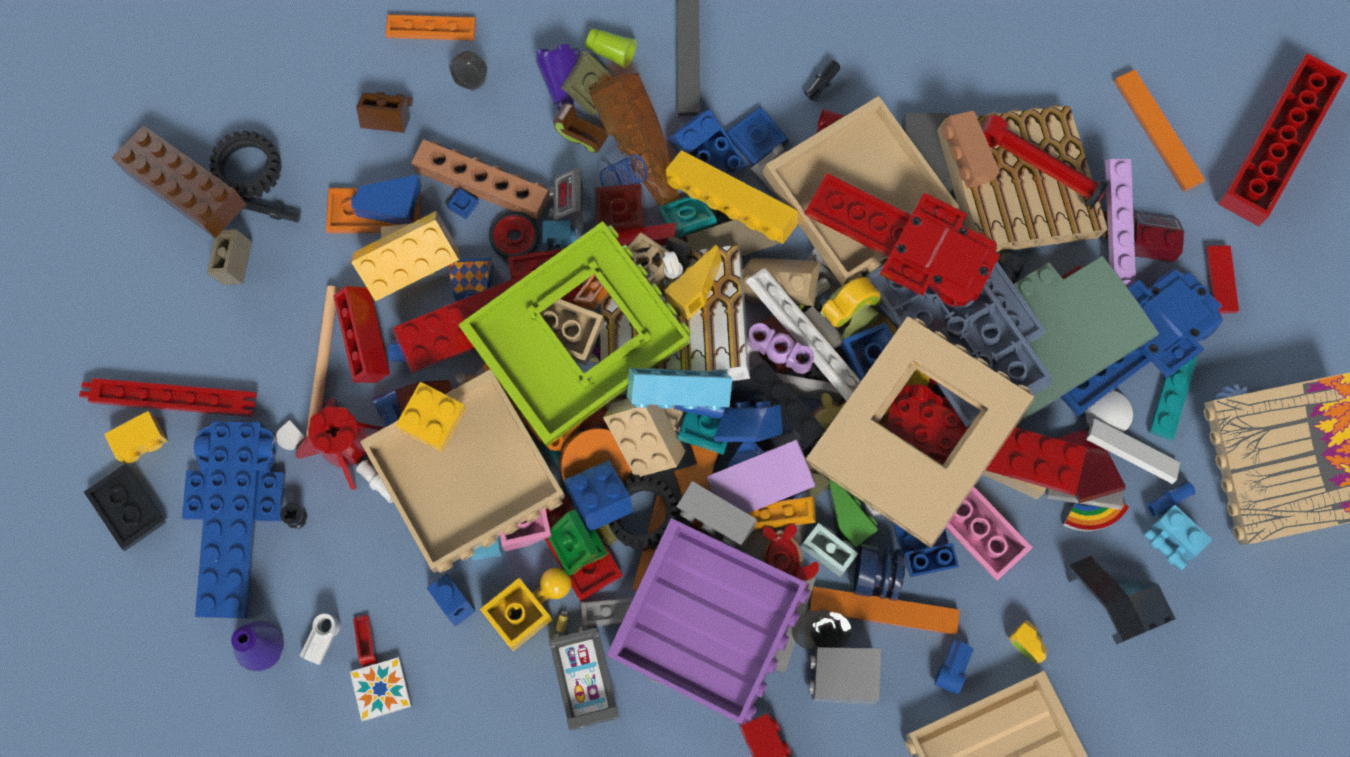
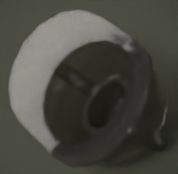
[792,610,851,649]

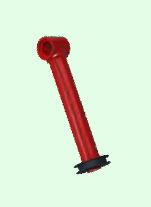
[981,115,1110,210]

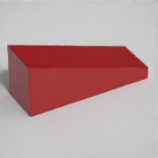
[353,615,378,668]

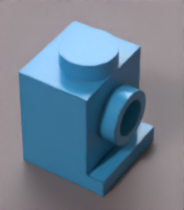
[543,220,576,251]

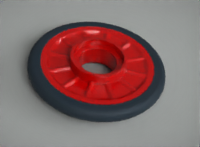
[489,212,540,259]

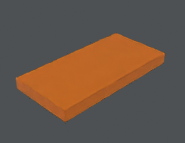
[326,188,421,233]

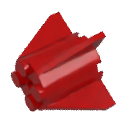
[295,397,385,490]

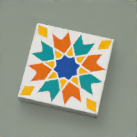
[350,657,412,721]

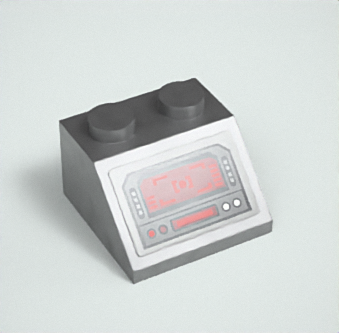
[550,168,583,229]

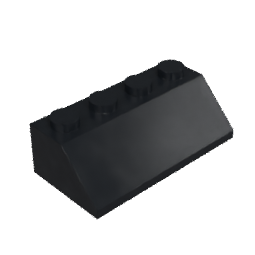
[730,360,826,457]

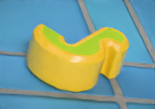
[822,277,881,327]

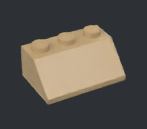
[743,258,820,306]

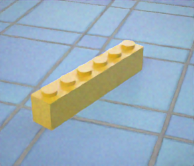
[666,150,798,244]

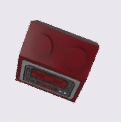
[1133,212,1184,263]

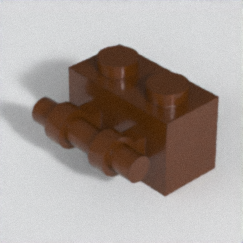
[356,91,413,133]

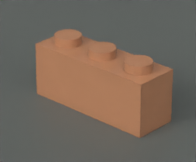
[941,110,1000,188]

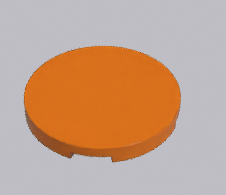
[559,427,631,484]

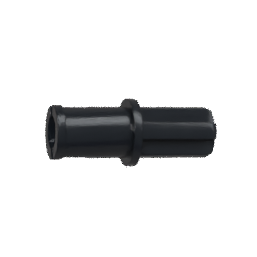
[804,60,840,101]

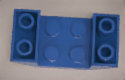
[892,522,959,577]

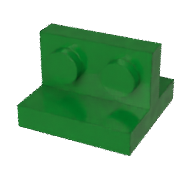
[548,509,608,576]

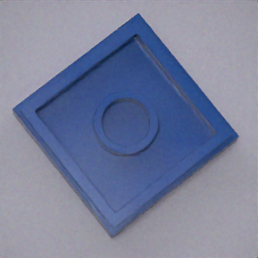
[726,107,789,166]

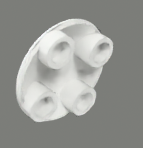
[1085,390,1133,433]

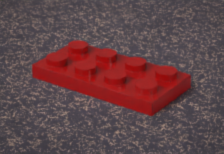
[545,496,623,601]

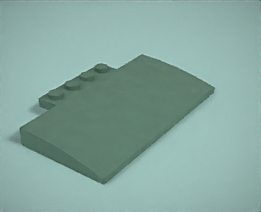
[1014,256,1159,423]

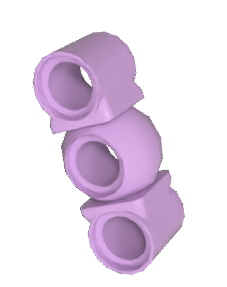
[748,323,814,374]

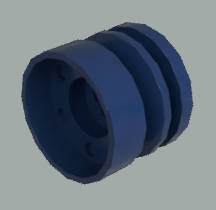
[853,544,905,601]

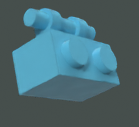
[1144,505,1212,570]

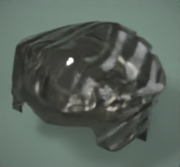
[449,51,487,91]

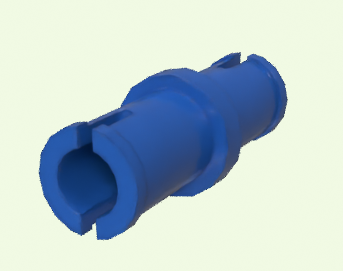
[1146,481,1196,517]

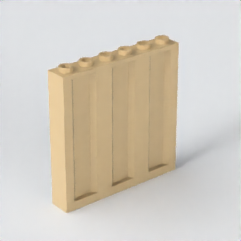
[905,671,1088,757]

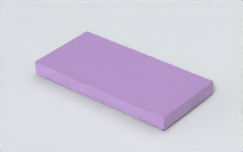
[707,439,817,514]

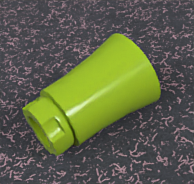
[585,28,637,69]

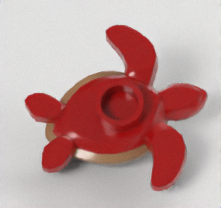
[763,524,820,581]

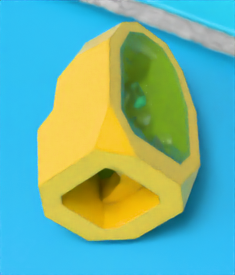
[1008,620,1047,664]

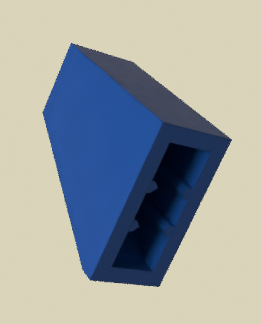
[351,175,422,225]

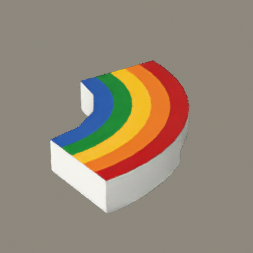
[1063,503,1129,532]

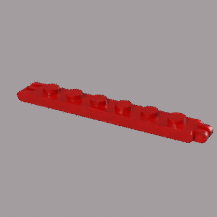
[79,378,257,417]

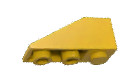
[664,245,722,320]

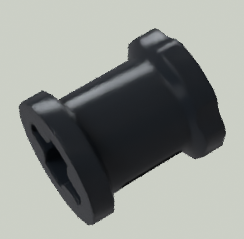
[280,503,307,529]

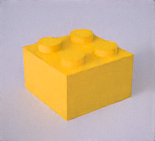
[395,382,467,453]

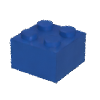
[564,460,633,532]

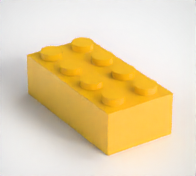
[351,211,459,301]

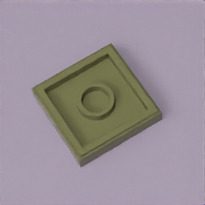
[561,51,616,116]

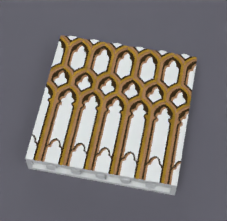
[600,246,750,395]

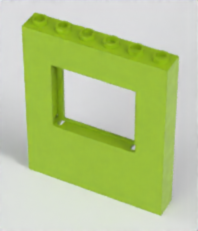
[459,221,692,447]

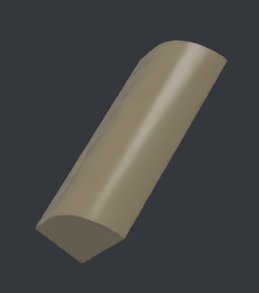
[683,219,780,256]

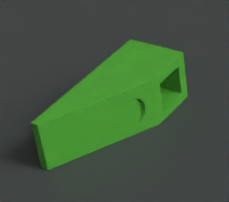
[827,478,878,550]

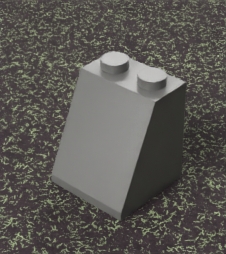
[809,647,881,705]

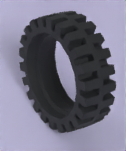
[209,130,282,200]
[608,476,680,551]

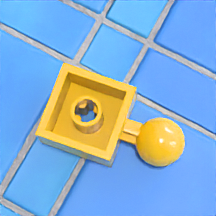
[480,568,571,652]

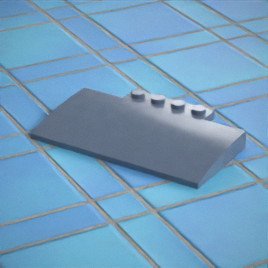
[866,262,1052,429]

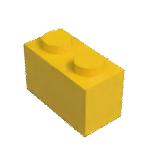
[104,411,168,464]

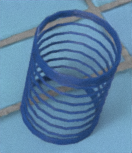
[600,155,648,195]

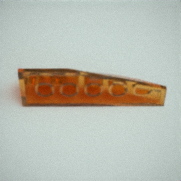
[589,73,679,206]

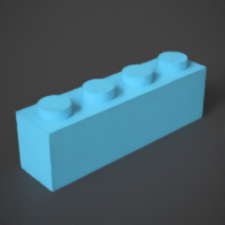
[627,368,732,410]

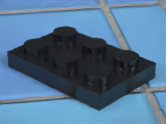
[84,463,167,551]

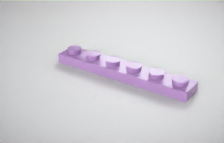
[1105,159,1136,288]

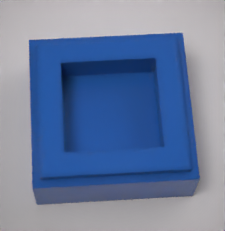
[446,188,479,220]

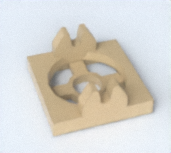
[628,233,670,288]

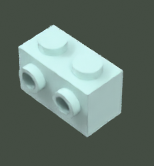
[801,523,858,577]

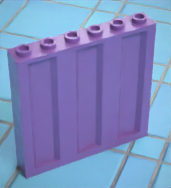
[606,518,811,724]

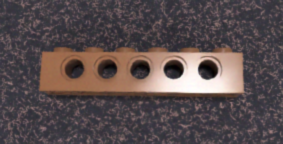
[411,139,550,222]

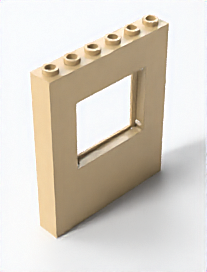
[806,316,1034,548]

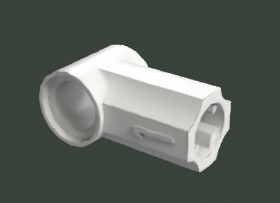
[300,614,341,665]

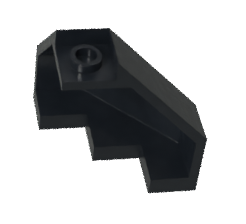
[1067,556,1176,645]

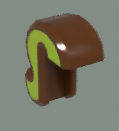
[553,103,608,153]

